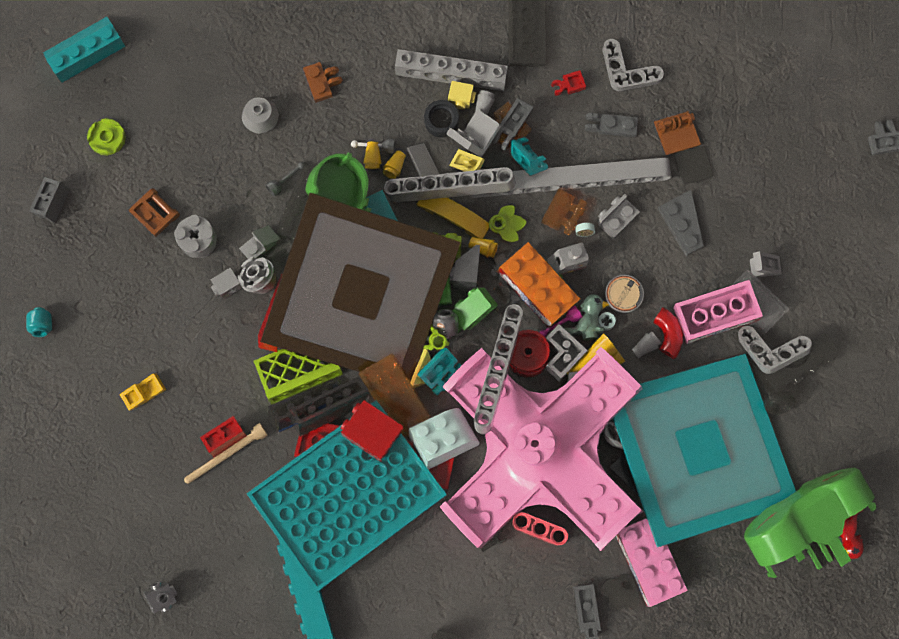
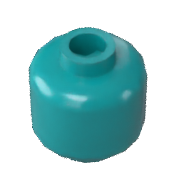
[26,307,52,337]

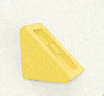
[450,149,485,172]
[409,349,431,389]

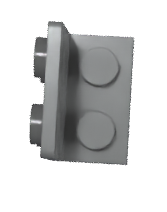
[446,109,501,157]

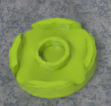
[87,118,126,156]

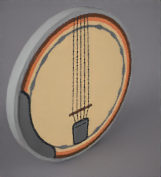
[605,275,644,313]

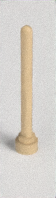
[184,423,268,484]

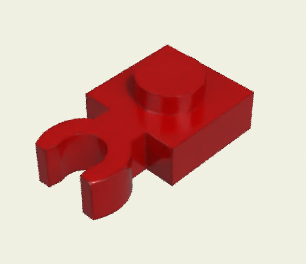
[551,70,586,96]

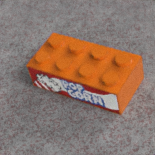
[497,242,580,328]

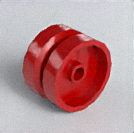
[507,330,550,378]

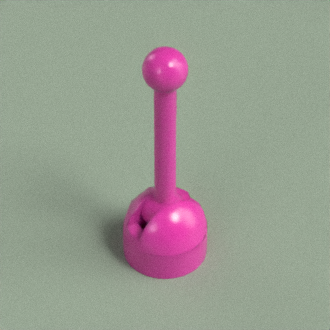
[539,305,582,337]

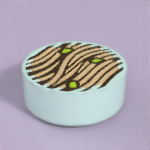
[576,223,595,237]

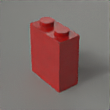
[340,400,403,462]

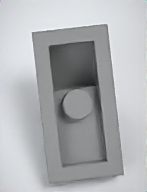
[239,225,281,259]
[750,251,782,277]

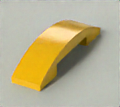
[417,197,490,239]

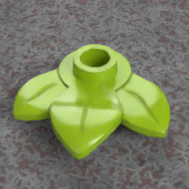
[489,205,527,242]

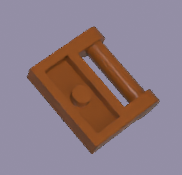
[128,188,180,237]

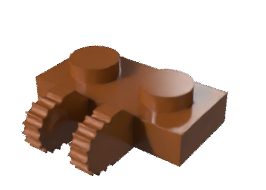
[303,62,343,103]

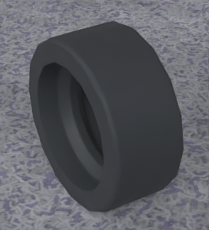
[424,100,459,138]

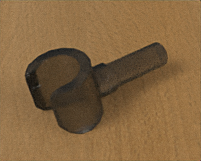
[480,531,507,552]

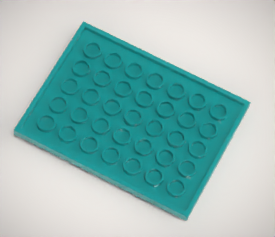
[246,400,447,593]

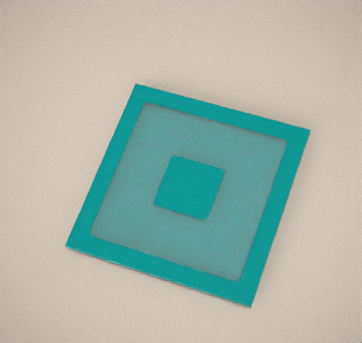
[613,354,796,547]

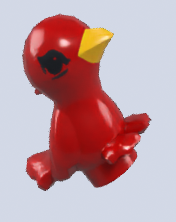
[840,509,864,559]

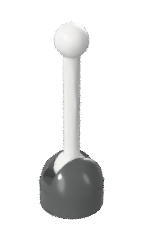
[351,139,396,154]

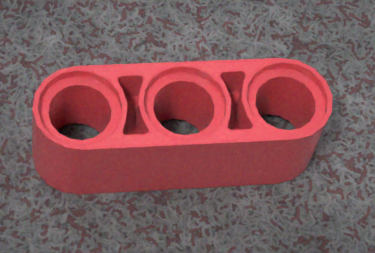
[512,512,568,546]

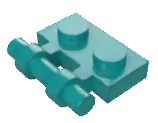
[417,347,462,396]

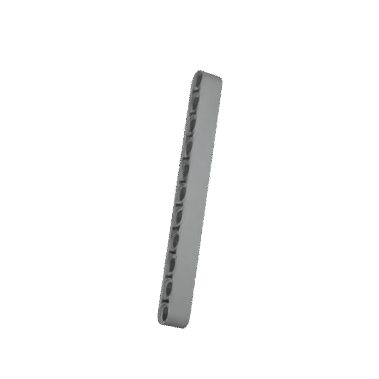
[468,158,672,198]

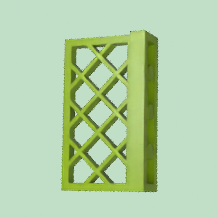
[254,349,343,405]

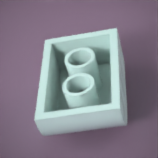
[409,408,479,469]

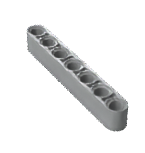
[384,167,516,203]
[474,304,523,434]

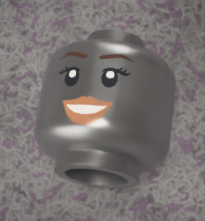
[433,309,458,339]

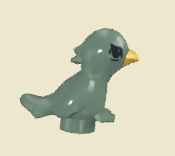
[564,294,609,341]

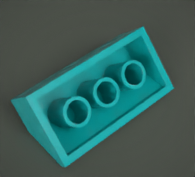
[43,17,126,83]

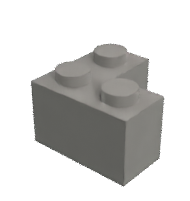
[545,324,588,382]

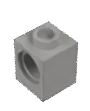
[210,268,242,299]

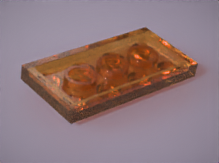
[358,353,432,437]

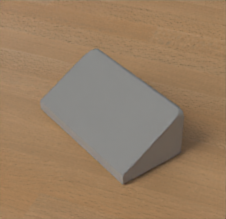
[407,143,439,176]

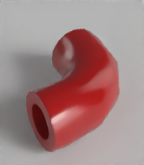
[653,307,683,359]

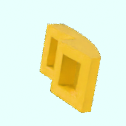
[120,373,166,411]

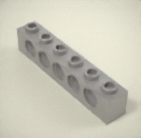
[395,49,508,91]

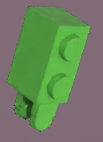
[452,287,498,333]

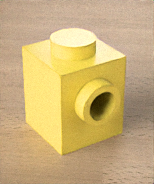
[448,81,476,110]

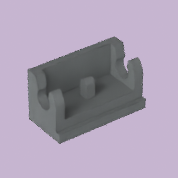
[29,177,70,223]

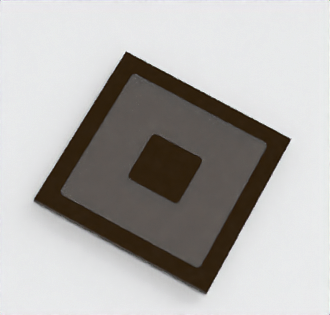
[260,192,461,387]

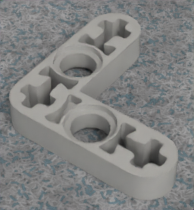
[603,39,664,91]
[738,326,812,374]

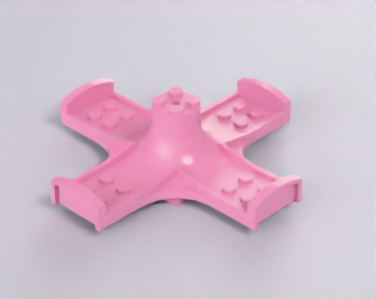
[440,347,643,551]

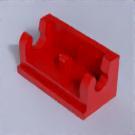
[200,416,247,457]

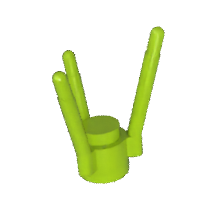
[423,325,449,350]

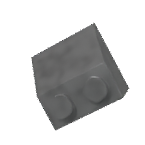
[450,245,480,291]

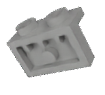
[597,194,640,239]

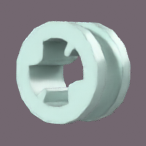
[598,312,616,331]

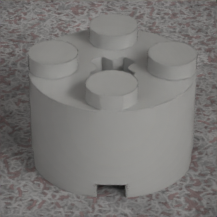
[174,215,217,258]

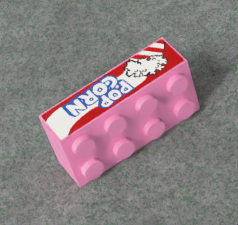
[673,280,763,344]
[616,518,687,607]

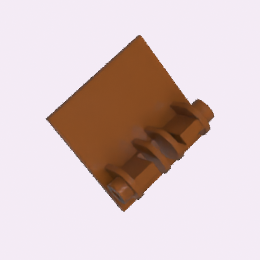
[654,111,701,155]

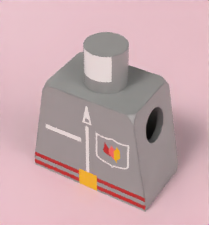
[547,243,589,275]

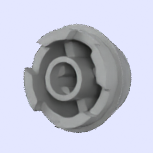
[242,97,279,134]
[238,257,276,294]

